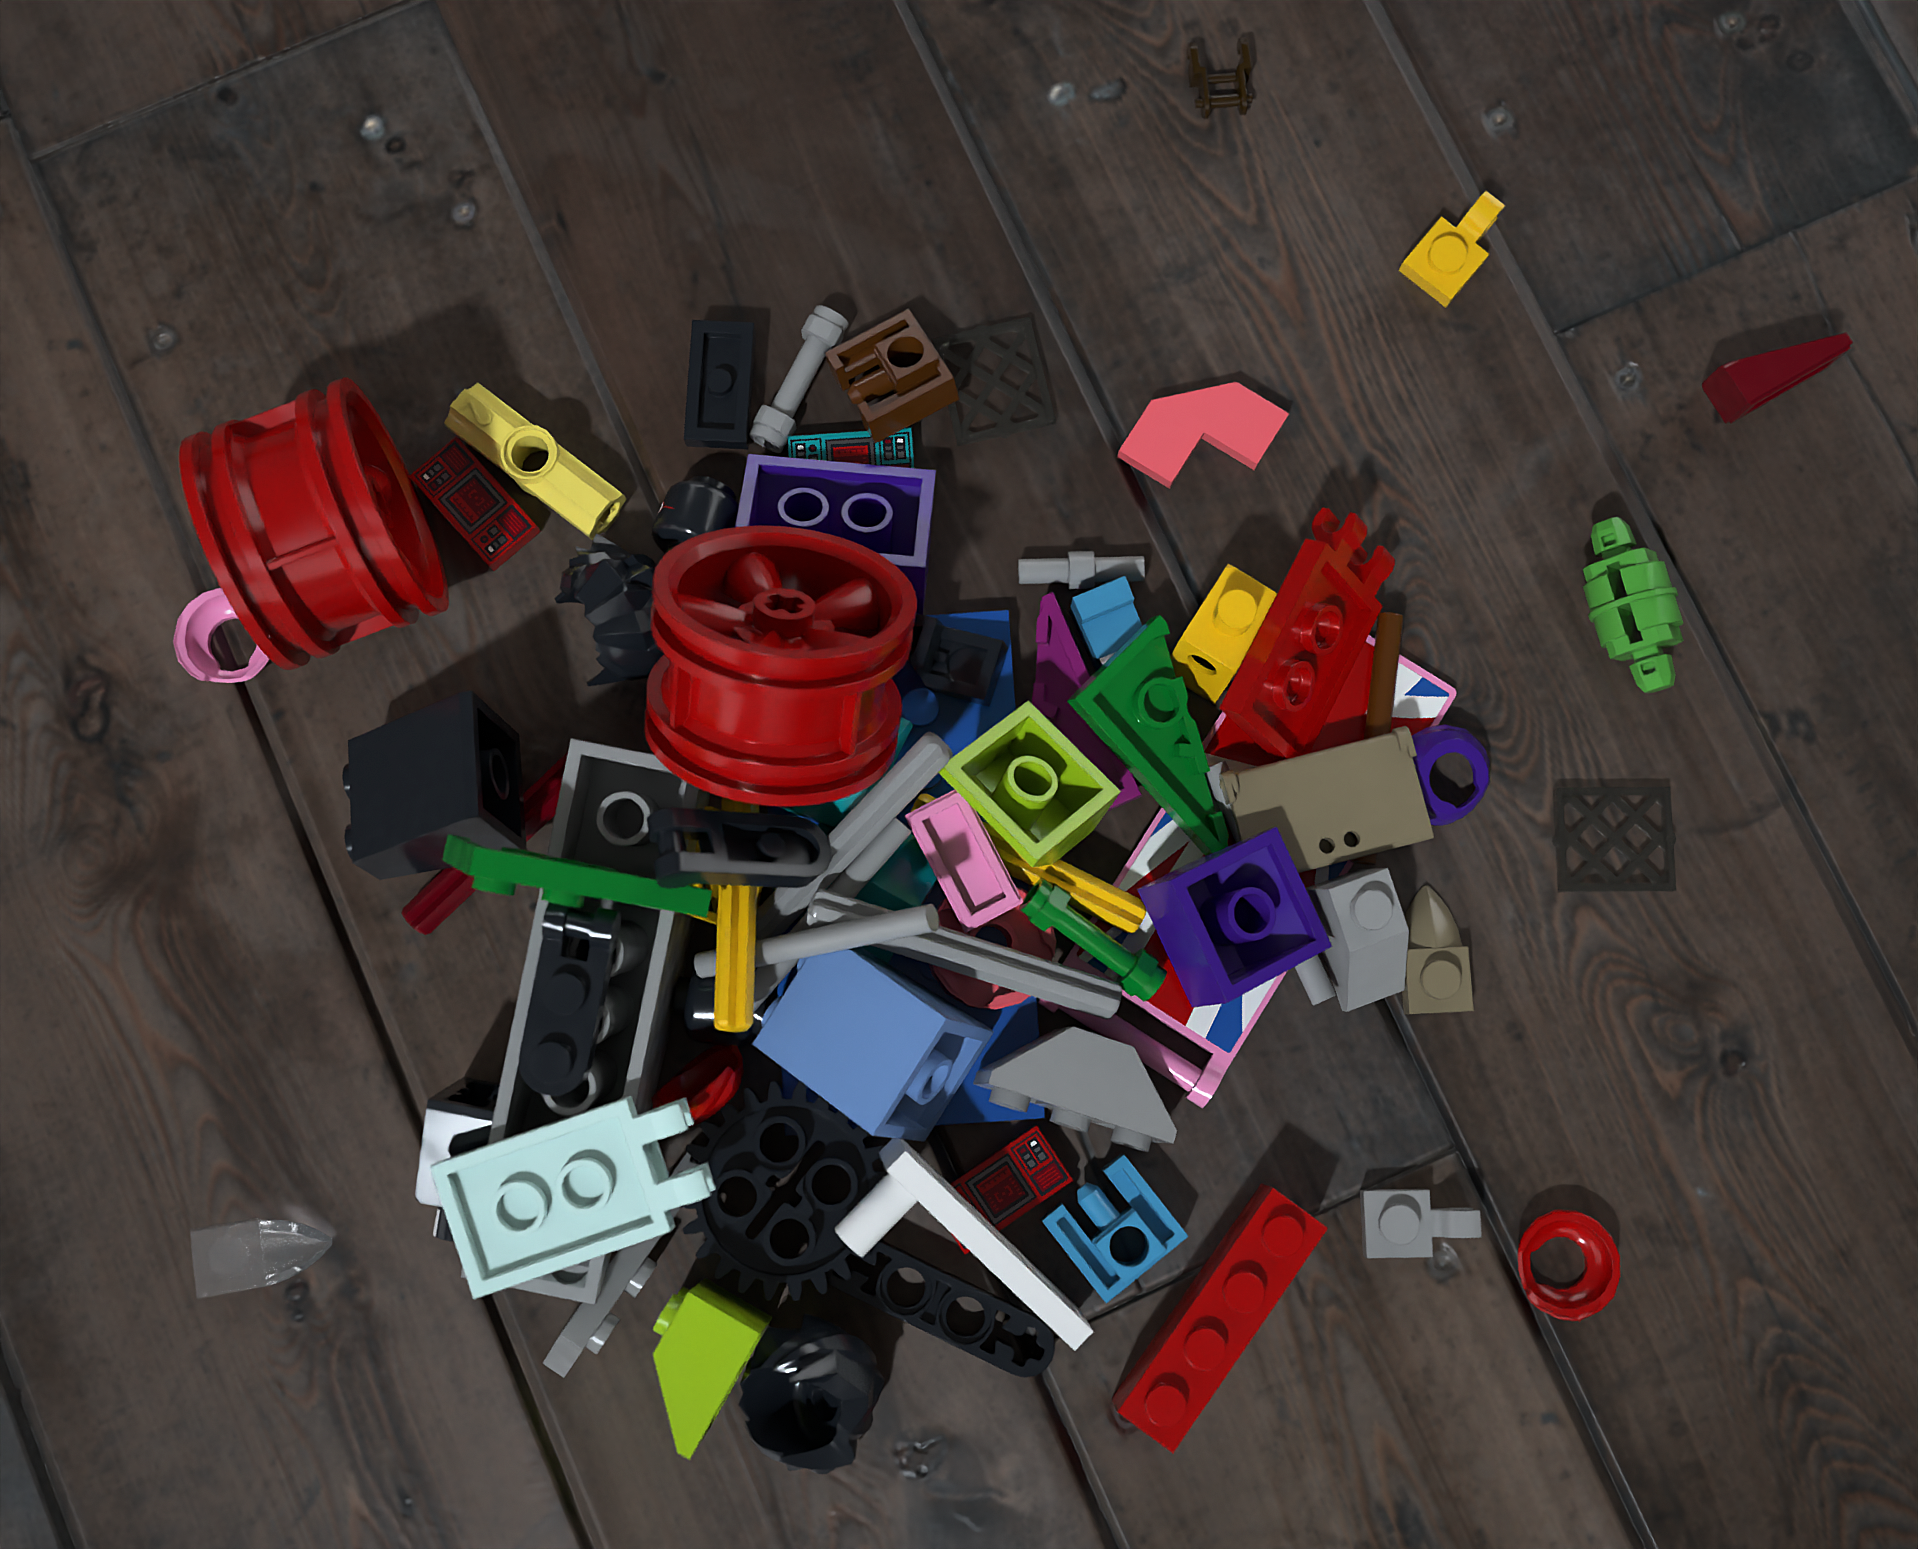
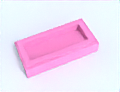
[904,789,1024,933]

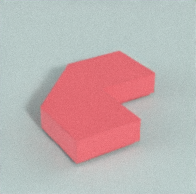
[1117,382,1289,489]

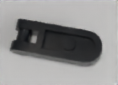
[646,808,832,889]
[519,902,621,1096]

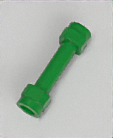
[1019,878,1167,1002]

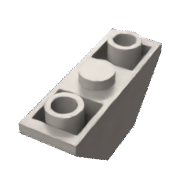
[973,1027,1177,1152]

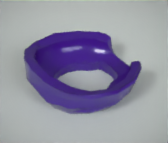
[1412,724,1490,826]

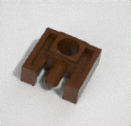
[825,309,959,444]

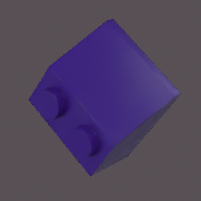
[1137,827,1332,1008]

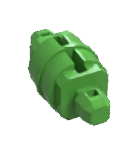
[1583,517,1684,693]

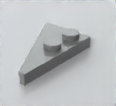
[543,1152,699,1378]

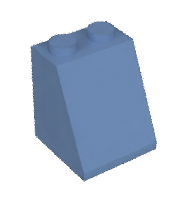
[753,946,994,1142]

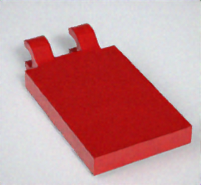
[1219,508,1395,761]

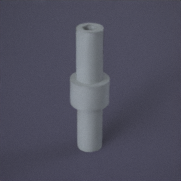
[1018,551,1145,589]

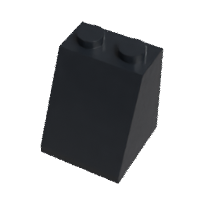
[342,690,527,880]

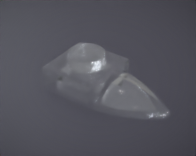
[190,1217,332,1299]

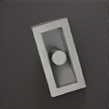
[1306,868,1409,1012]

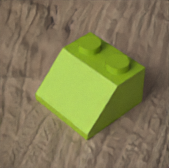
[938,700,1121,867]
[653,1278,772,1460]

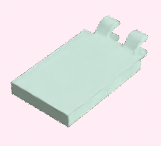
[430,1096,716,1299]

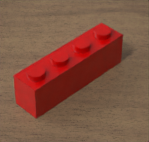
[1111,1183,1328,1453]

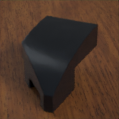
[908,613,1008,707]

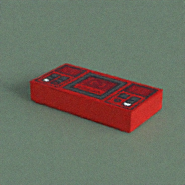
[409,436,541,571]
[949,1125,1073,1254]

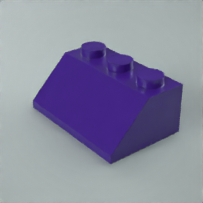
[735,454,936,615]

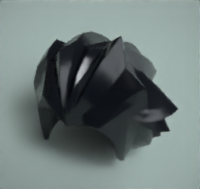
[554,534,664,686]
[738,1313,885,1475]

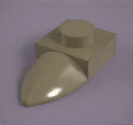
[1402,886,1474,1015]

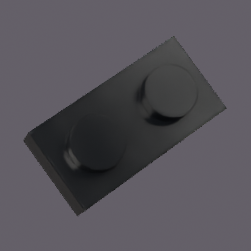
[684,320,756,450]

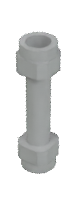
[749,305,849,453]

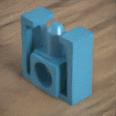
[1040,1153,1189,1303]

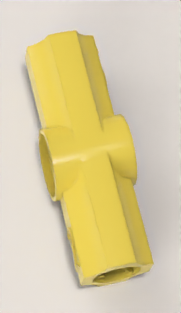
[444,383,626,540]

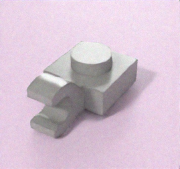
[1360,1189,1482,1258]

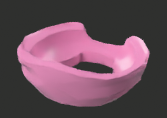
[173,588,270,683]

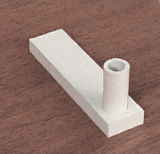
[834,1138,1094,1351]

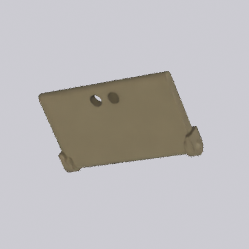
[1219,726,1434,873]

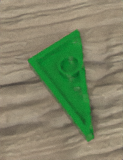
[1067,615,1229,856]
[442,834,713,917]

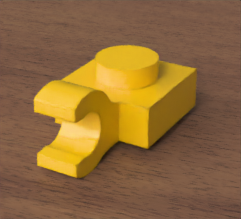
[1398,191,1505,308]

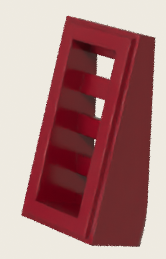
[1702,332,1854,424]

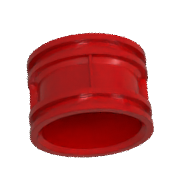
[179,377,449,670]
[645,526,917,806]

